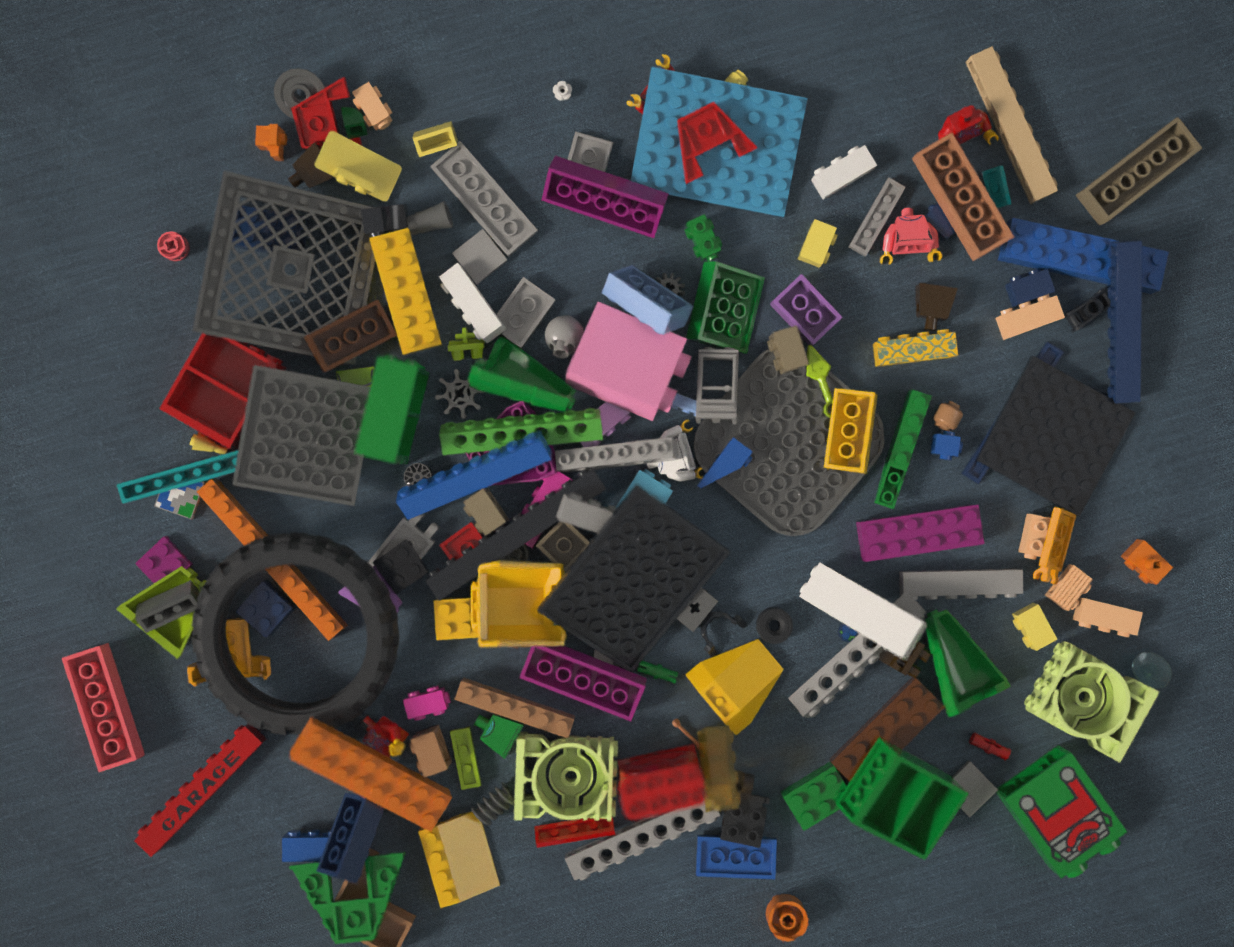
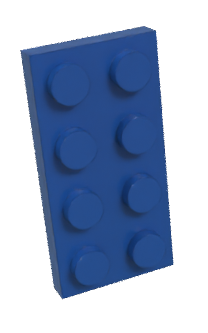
[696,835,777,879]

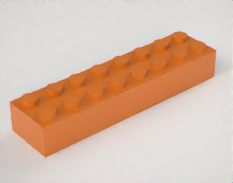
[290,717,452,832]

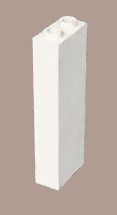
[799,563,927,660]

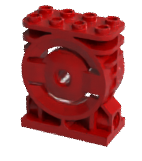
[617,743,706,819]

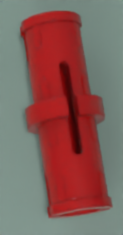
[969,732,1011,761]

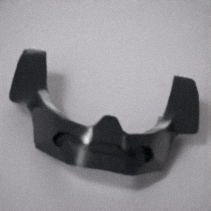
[701,612,747,657]

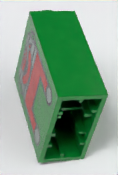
[996,745,1127,879]

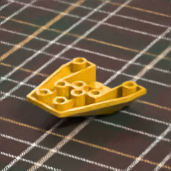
[685,639,784,735]

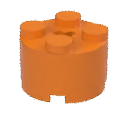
[766,894,808,941]

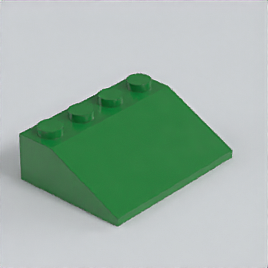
[686,261,765,354]

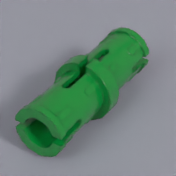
[637,660,678,684]

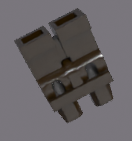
[871,641,931,678]

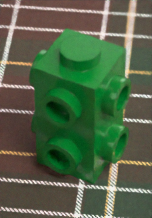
[684,214,723,262]

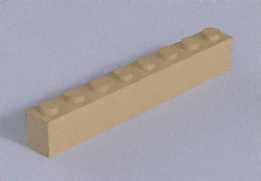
[966,47,1058,205]

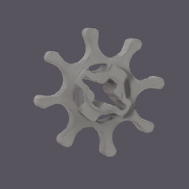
[435,369,485,419]

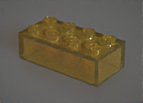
[697,726,740,813]

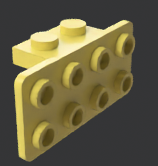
[315,131,402,202]

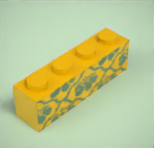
[873,329,958,367]

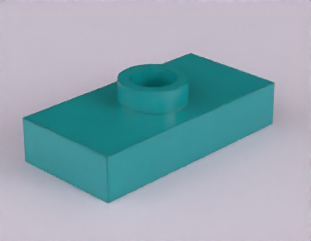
[982,166,1011,209]

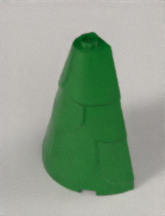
[468,336,576,412]
[925,609,1011,717]

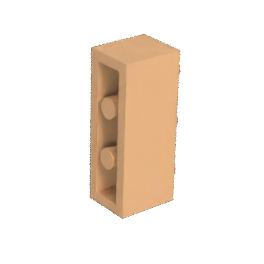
[995,294,1065,340]
[1073,597,1143,638]

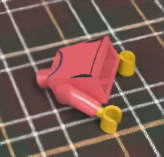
[880,208,942,265]

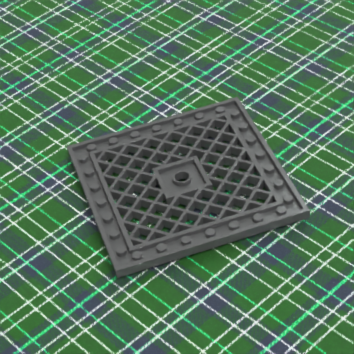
[192,171,375,365]

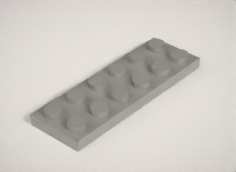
[430,141,538,257]

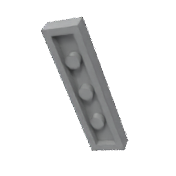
[848,177,906,257]

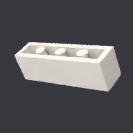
[439,263,506,343]

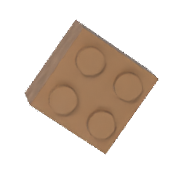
[410,724,452,778]

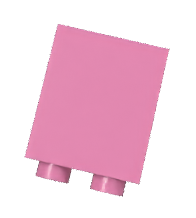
[565,302,692,421]

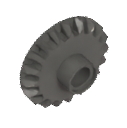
[274,68,325,119]

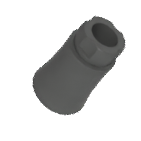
[407,201,453,235]

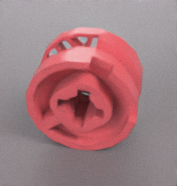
[157,231,190,261]

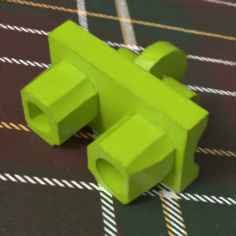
[448,327,485,361]

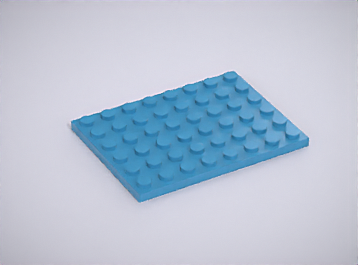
[630,67,808,218]

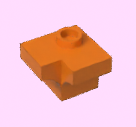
[255,124,287,161]

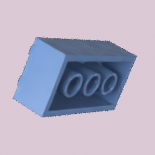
[602,265,693,335]

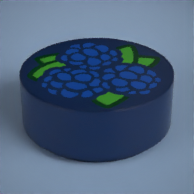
[838,623,858,642]

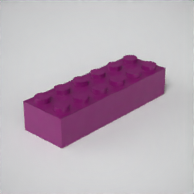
[541,155,668,238]
[856,504,984,562]
[519,645,647,721]

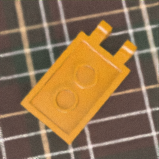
[1033,507,1076,585]

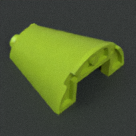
[117,566,207,659]

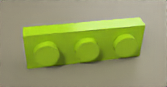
[450,727,482,790]

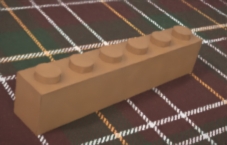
[455,678,575,738]

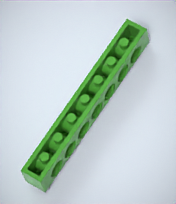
[439,408,603,455]

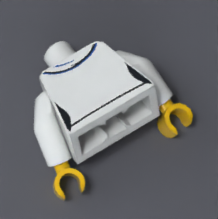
[647,420,703,481]

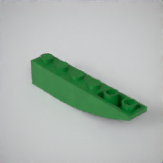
[874,390,932,509]

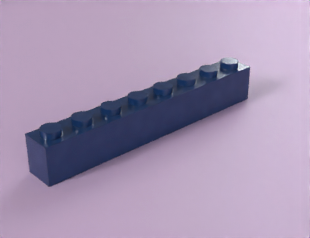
[1107,240,1142,403]

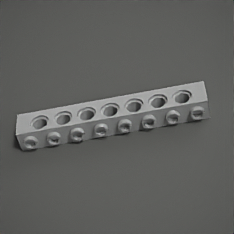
[788,591,926,718]
[565,790,720,881]

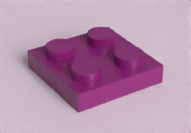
[135,536,193,583]

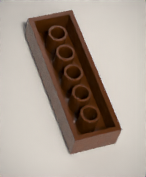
[829,677,945,781]

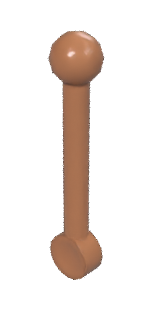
[672,719,704,751]

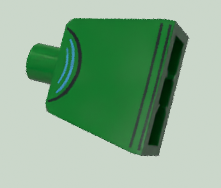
[474,713,524,759]

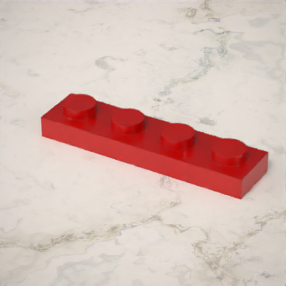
[534,817,615,848]

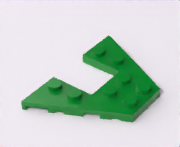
[289,852,406,944]

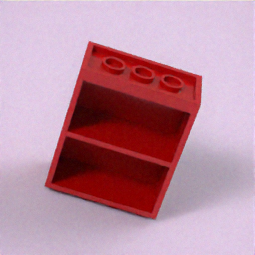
[159,333,286,449]

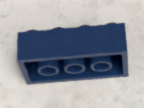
[231,206,309,253]
[316,793,384,884]

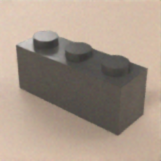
[135,580,200,633]

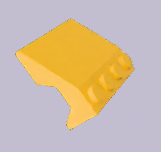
[418,809,500,908]

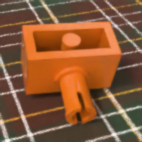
[1121,539,1173,585]

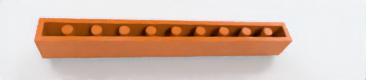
[197,479,348,641]

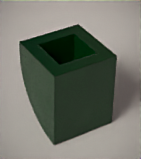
[341,107,368,139]

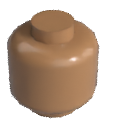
[933,401,963,432]

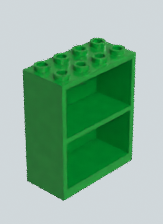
[355,354,430,464]
[836,737,969,860]

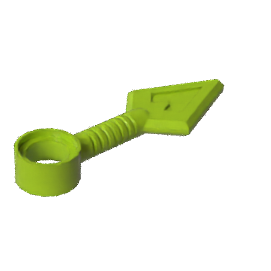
[806,345,833,418]

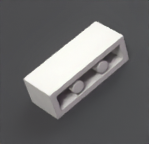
[811,145,877,200]

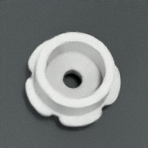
[553,81,572,100]

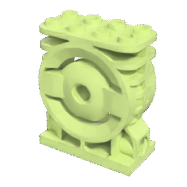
[1024,641,1159,762]
[514,732,618,821]

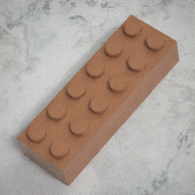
[912,133,1014,261]

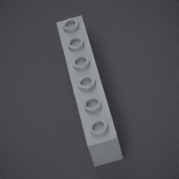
[555,437,678,473]

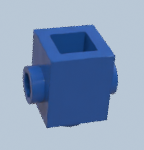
[930,431,963,460]

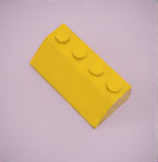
[824,388,878,474]

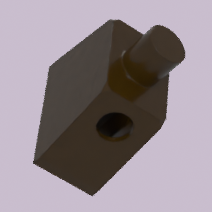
[288,142,334,188]
[915,283,957,331]

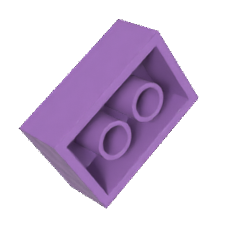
[770,274,842,346]

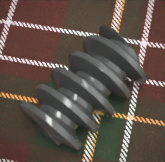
[471,782,515,826]

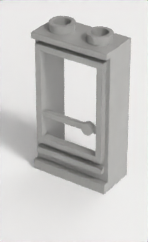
[696,347,739,424]

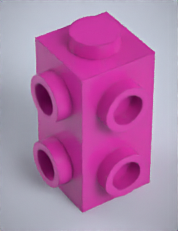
[403,685,451,721]

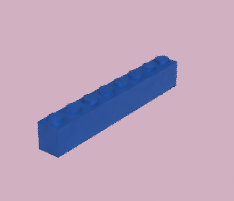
[396,431,551,520]

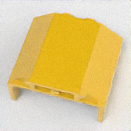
[471,562,566,647]

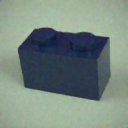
[1005,268,1055,307]

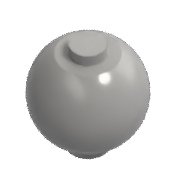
[545,315,584,359]

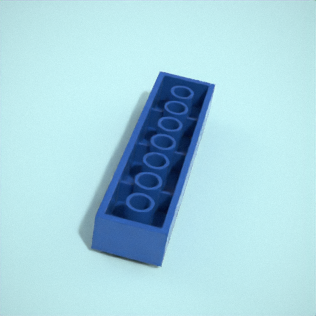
[998,218,1169,294]

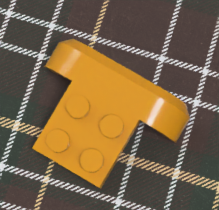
[187,618,271,686]

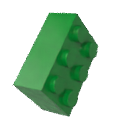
[780,761,847,831]

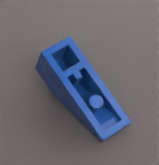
[697,437,753,488]

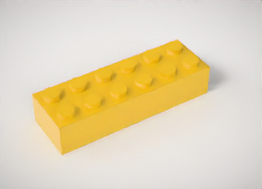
[369,228,442,356]

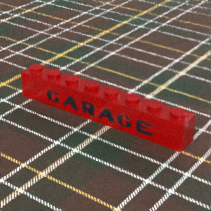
[134,724,267,857]

